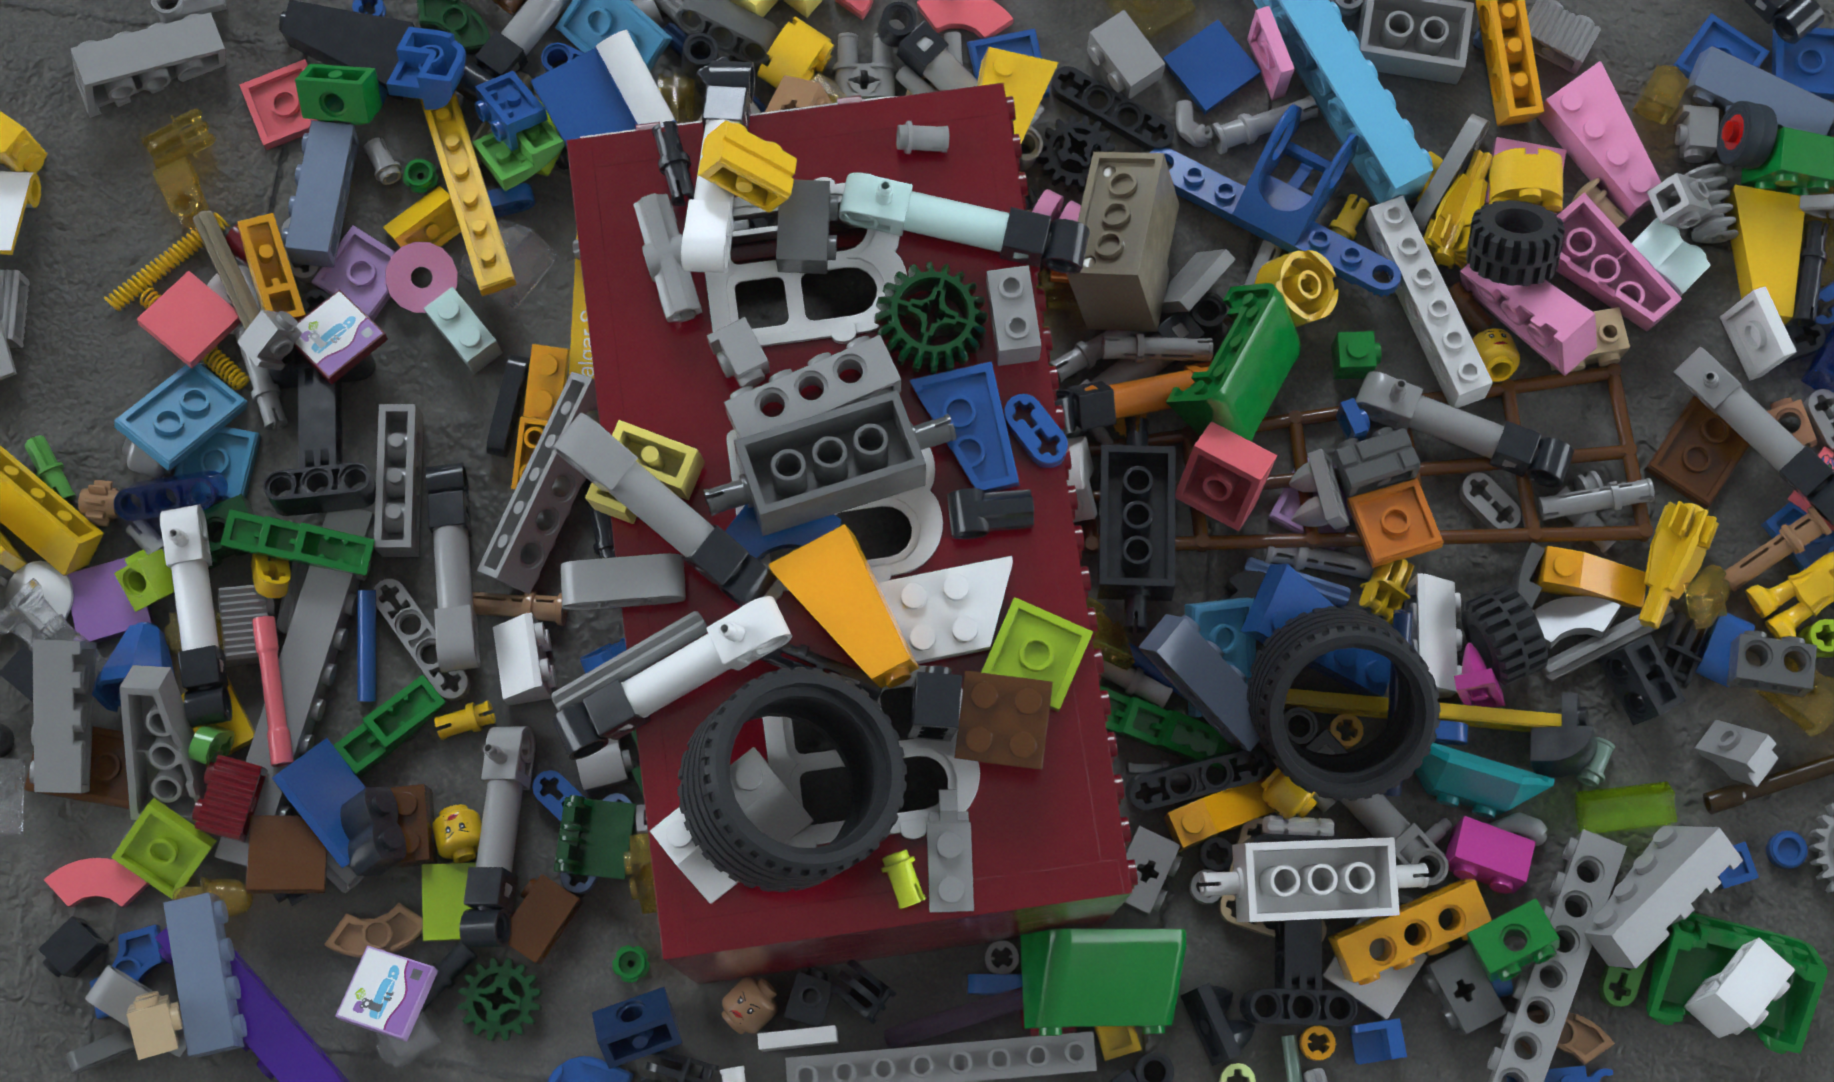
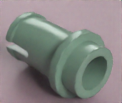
[1576,737,1615,787]

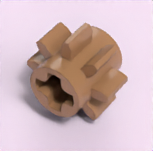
[78,480,125,526]

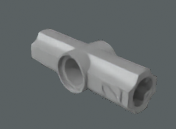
[634,193,702,322]

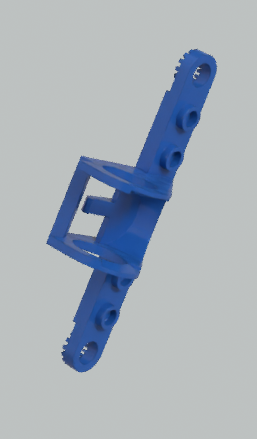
[1149,104,1401,297]

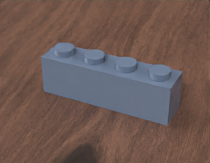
[1683,46,1834,136]
[282,120,360,268]
[1138,614,1260,751]
[163,892,247,1057]

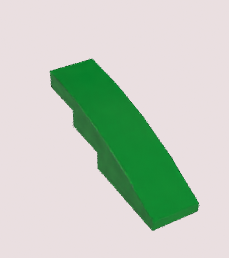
[220,509,375,576]
[333,675,446,779]
[1099,685,1235,772]

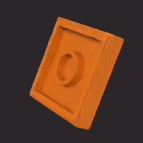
[1347,478,1444,568]

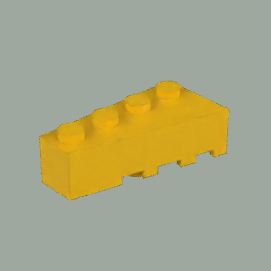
[977,47,1059,143]

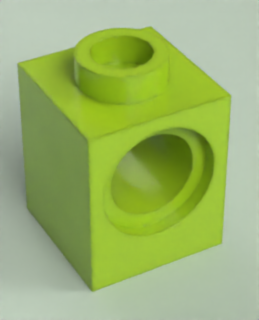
[114,549,174,612]

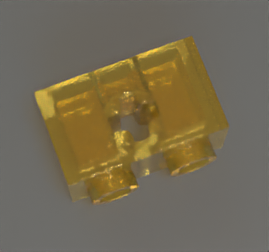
[1753,657,1834,737]

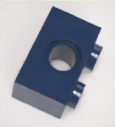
[592,987,682,1069]

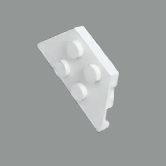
[878,556,1013,664]

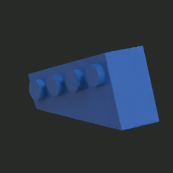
[1240,564,1391,697]

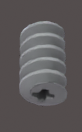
[1685,163,1739,243]

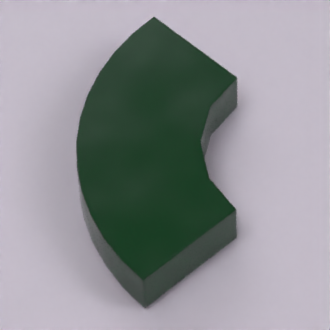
[416,0,491,55]

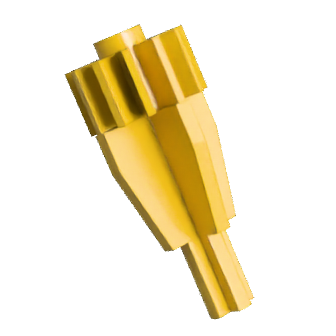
[1423,150,1493,269]
[1638,501,1719,629]

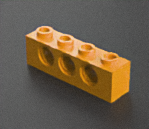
[1475,0,1544,126]
[1328,878,1492,985]

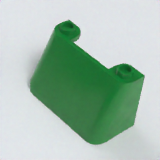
[1166,283,1301,442]
[1646,912,1828,1054]
[1021,929,1187,1036]

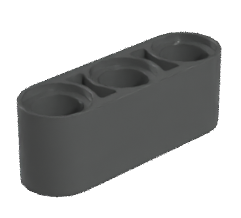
[675,0,779,66]

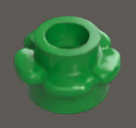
[403,159,438,193]
[612,945,650,983]

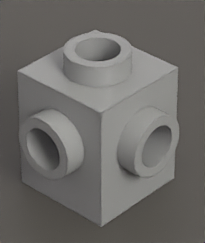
[1647,173,1712,229]

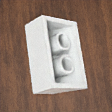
[1404,573,1462,698]
[650,747,814,904]

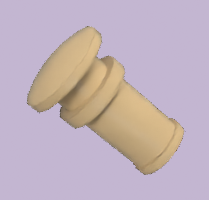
[1572,178,1628,228]

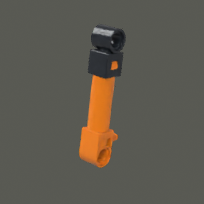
[1054,360,1213,434]

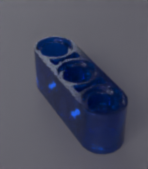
[114,470,228,521]

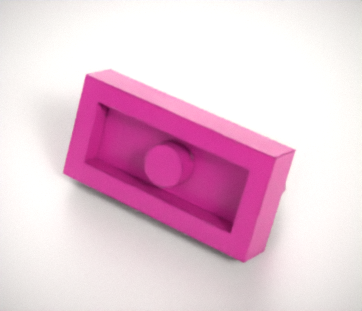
[1454,643,1505,708]

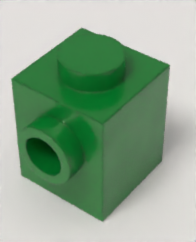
[1331,331,1382,380]

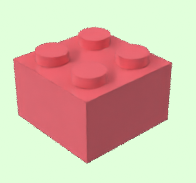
[1175,421,1277,531]

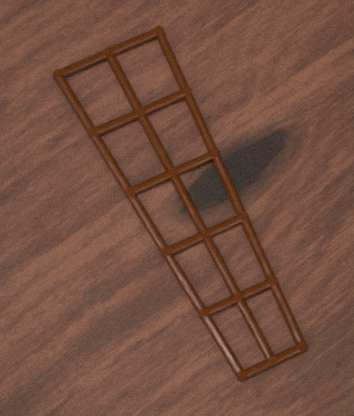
[1082,363,1654,555]

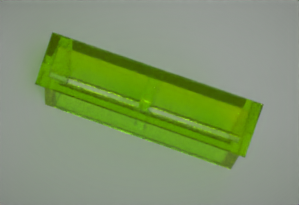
[1575,781,1678,834]

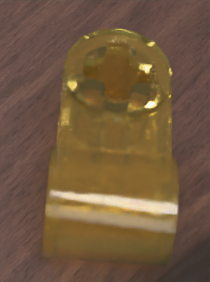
[153,156,210,229]

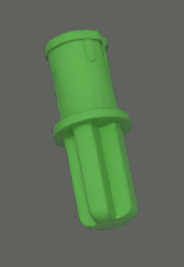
[25,435,76,503]

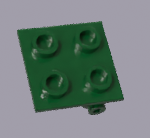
[553,795,637,880]

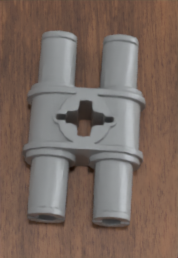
[831,32,898,103]

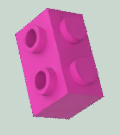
[1445,816,1536,894]

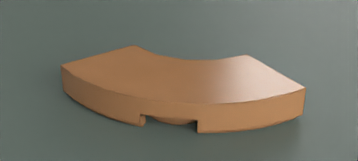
[324,903,422,958]
[1518,1009,1615,1065]

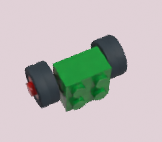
[1717,101,1834,196]

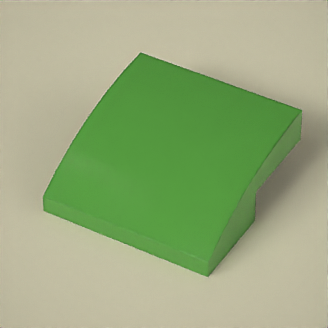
[472,120,565,191]

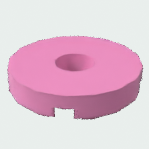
[385,242,458,313]

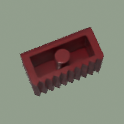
[192,755,268,843]

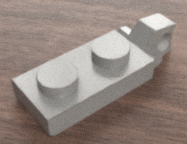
[927,789,974,912]

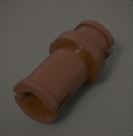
[1449,281,1494,335]

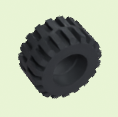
[1466,200,1565,286]
[1461,584,1548,687]

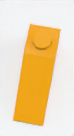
[237,213,306,322]
[1534,546,1646,609]
[1164,775,1275,852]

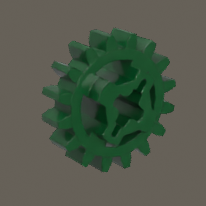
[458,958,543,1041]

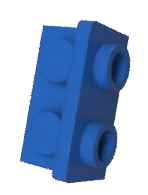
[474,71,548,151]

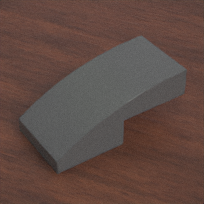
[1511,542,1545,608]

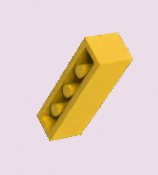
[0,445,104,576]

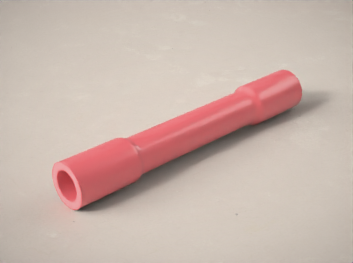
[252,616,294,767]

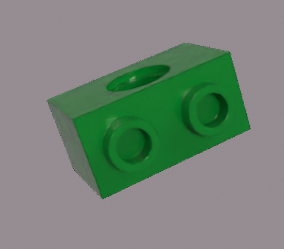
[295,64,382,125]
[1467,898,1560,982]

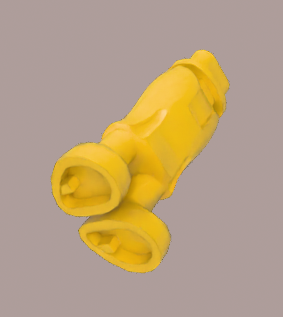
[1745,551,1834,640]

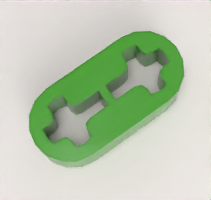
[188,724,235,765]
[1598,957,1648,1008]

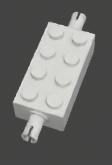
[1199,837,1429,922]

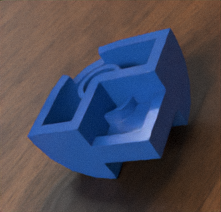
[386,27,466,110]

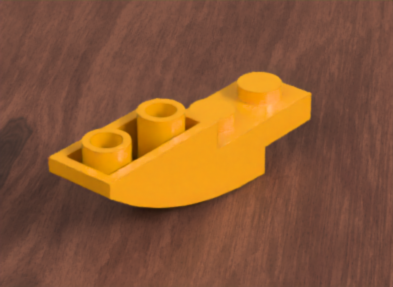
[511,344,570,489]

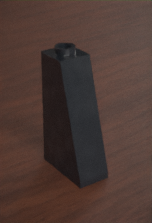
[279,0,414,101]

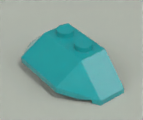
[1414,743,1555,818]

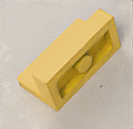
[383,186,461,248]

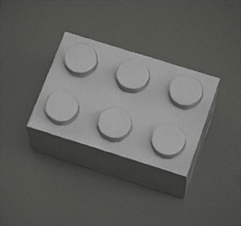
[1357,0,1474,85]

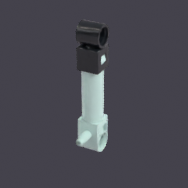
[838,173,1090,274]

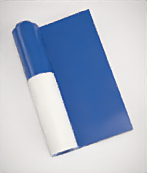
[531,30,677,148]

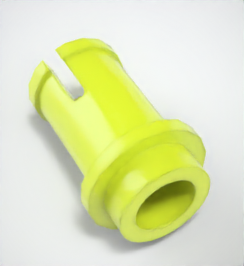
[881,849,926,909]

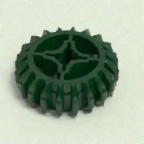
[874,261,988,375]

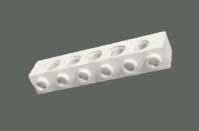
[1364,195,1493,408]

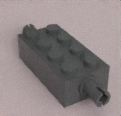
[703,390,957,536]

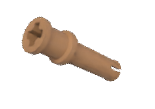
[1721,506,1832,592]
[472,591,568,626]

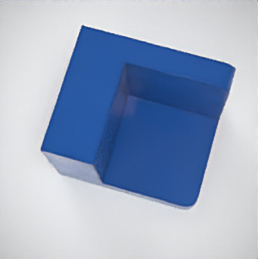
[1348,1018,1407,1065]

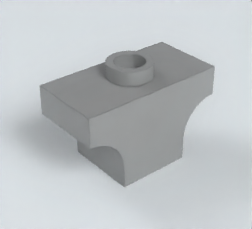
[1695,720,1778,787]

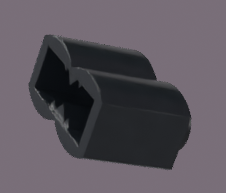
[340,787,406,876]

